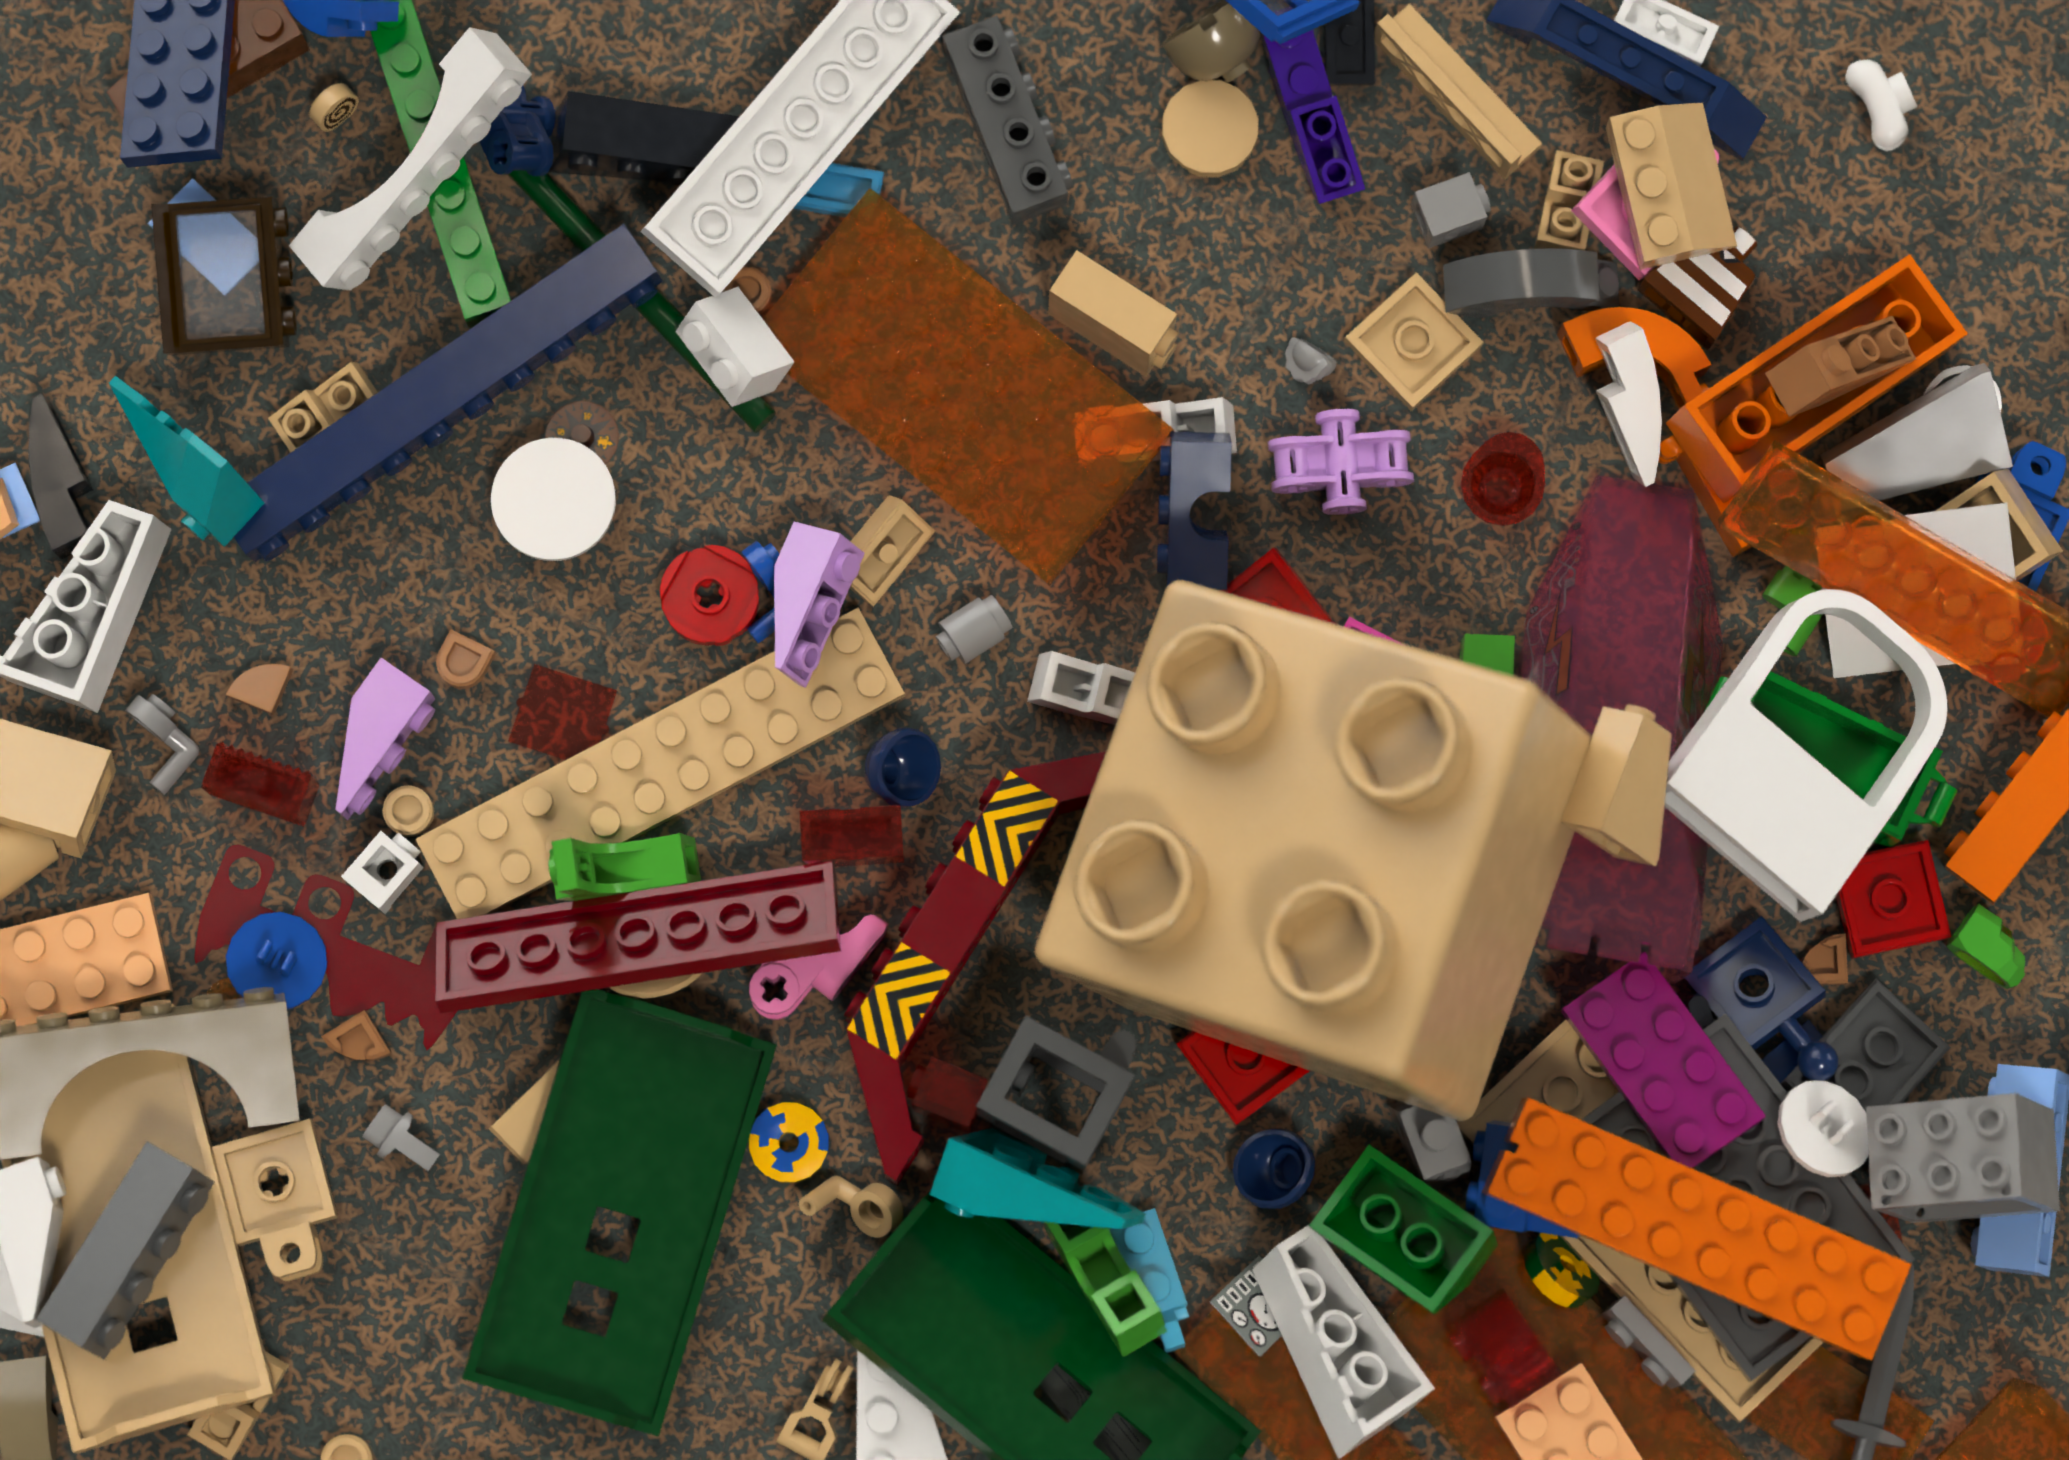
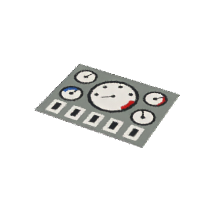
[1210,1256,1282,1357]

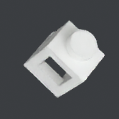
[341,831,424,914]

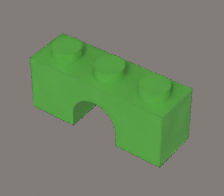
[1043,1222,1167,1357]

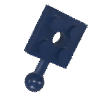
[1682,916,1839,1081]

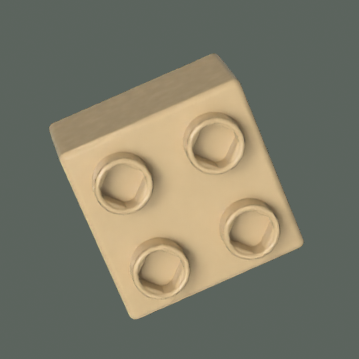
[1035,580,1592,1121]

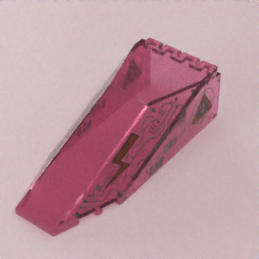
[1516,475,1723,985]

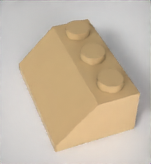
[1605,103,1737,270]

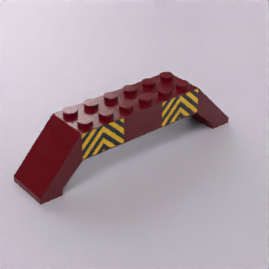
[844,751,1106,1186]

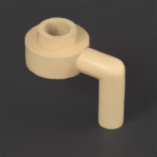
[799,1176,903,1238]

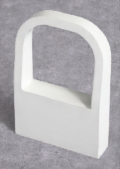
[1664,589,1947,922]

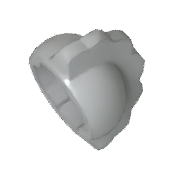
[1285,337,1337,385]

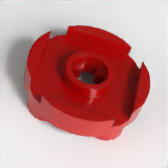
[660,545,760,646]

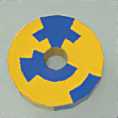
[749,1102,829,1183]

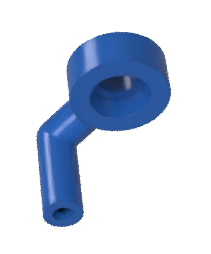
[740,541,780,644]

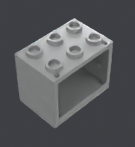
[1866,1093,2060,1223]

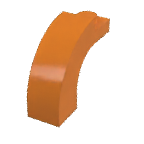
[1557,307,1712,410]

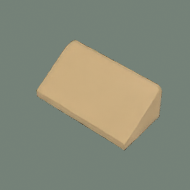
[850,495,935,607]

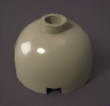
[1161,0,1261,83]

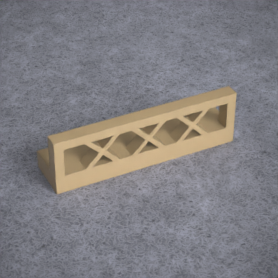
[1375,3,1542,180]

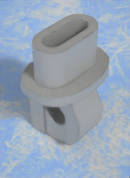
[362,1104,440,1171]

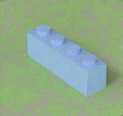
[1971,1064,2069,1277]

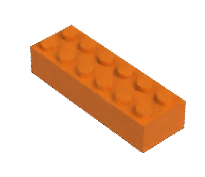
[1665,254,1968,504]

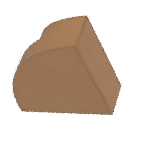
[225,664,293,715]
[1801,933,1848,985]
[321,1010,392,1061]

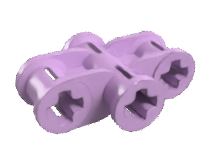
[1268,409,1414,515]

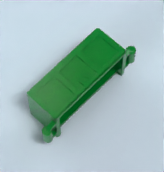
[1703,671,1958,849]

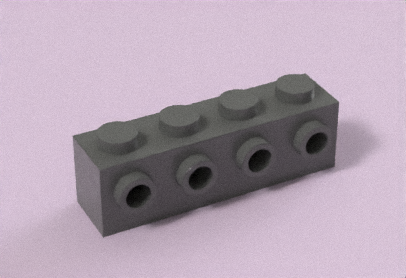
[943,15,1073,225]
[36,1141,215,1360]

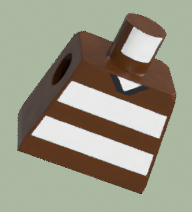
[1638,227,1757,351]

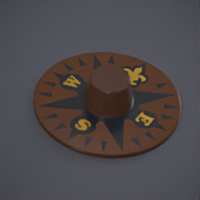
[545,401,619,465]

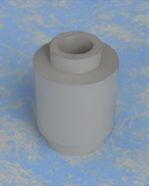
[935,595,1013,664]

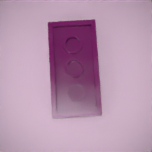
[1561,951,1766,1169]

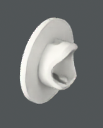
[491,438,616,561]

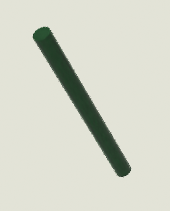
[507,170,776,433]

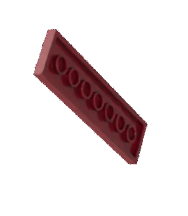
[435,861,841,1014]

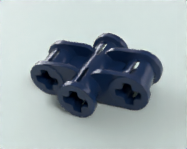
[480,85,556,177]

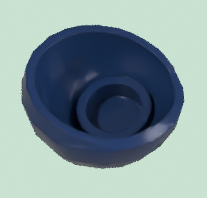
[865,728,941,808]
[1233,1128,1315,1209]

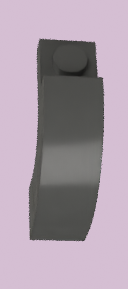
[1443,248,1619,318]

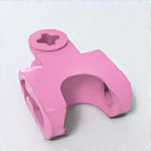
[749,915,888,1020]

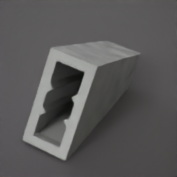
[1815,363,2013,511]

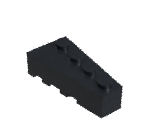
[549,91,740,186]

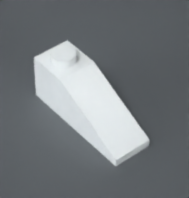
[0,1157,66,1328]

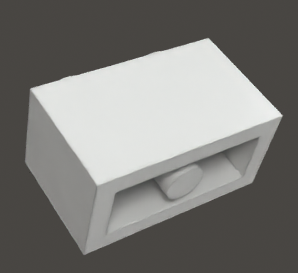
[676,287,794,407]

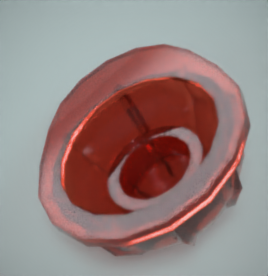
[1460,432,1545,526]

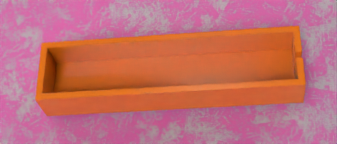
[1482,1097,1912,1360]

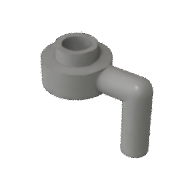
[125,694,199,795]

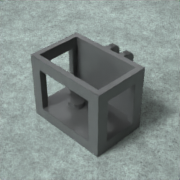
[976,1016,1138,1175]

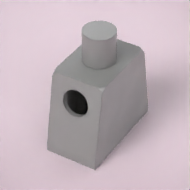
[1388,1101,1472,1190]

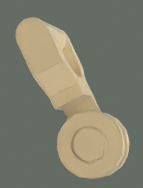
[776,1359,854,1460]

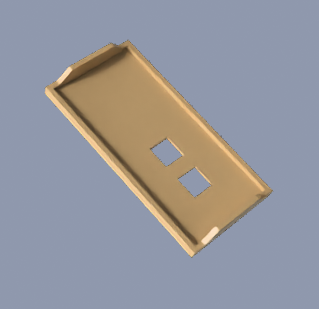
[1,1004,276,1454]

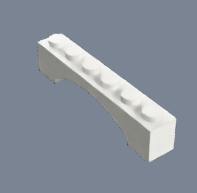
[289,27,532,290]

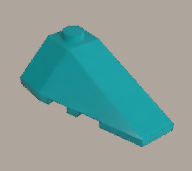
[109,376,265,547]
[930,1128,1146,1229]

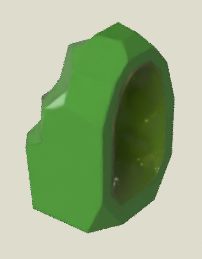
[1946,904,2025,989]

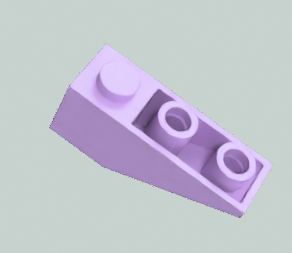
[774,521,865,688]
[335,658,435,820]

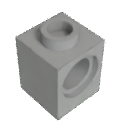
[1410,172,1491,249]

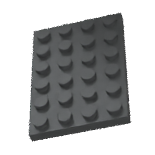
[1581,1013,1915,1383]

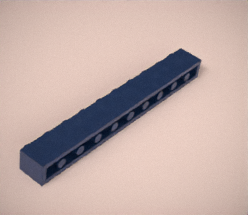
[234,223,663,562]

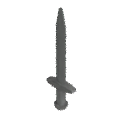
[1830,1262,1914,1460]

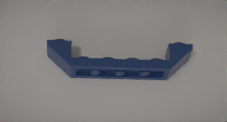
[1486,0,1767,161]

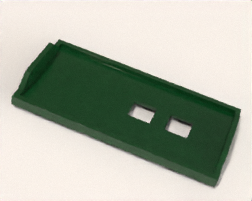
[461,989,777,1437]
[822,1191,1262,1460]

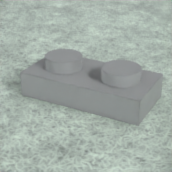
[1601,1295,1696,1389]

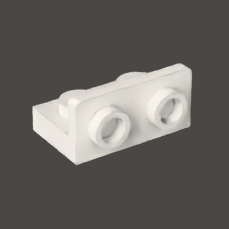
[1614,0,1719,67]

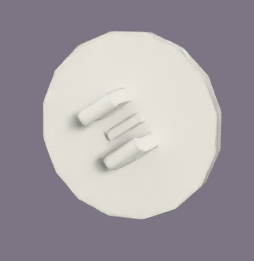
[1777,1081,1869,1177]

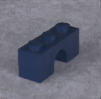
[1157,432,1232,590]

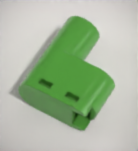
[1762,562,1823,657]

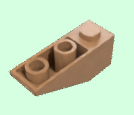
[1765,316,1916,417]

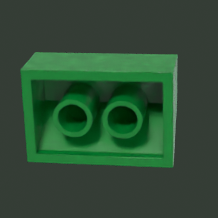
[1309,1145,1498,1315]

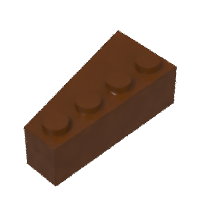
[107,0,310,119]

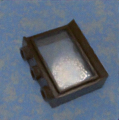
[151,196,297,356]

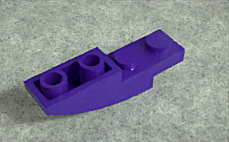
[1260,7,1365,205]

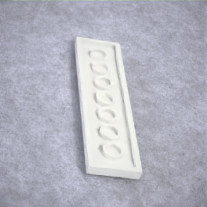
[640,0,960,298]

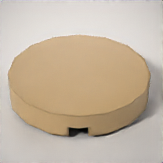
[1162,80,1258,177]

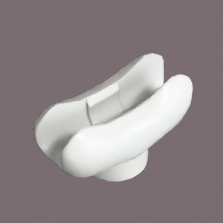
[1845,59,1918,151]

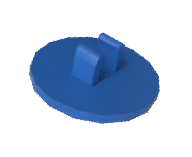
[226,912,327,1010]

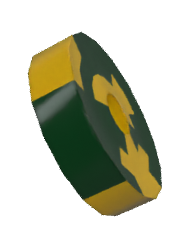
[1523,1233,1600,1308]

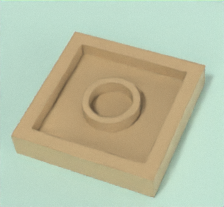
[1344,272,1484,411]

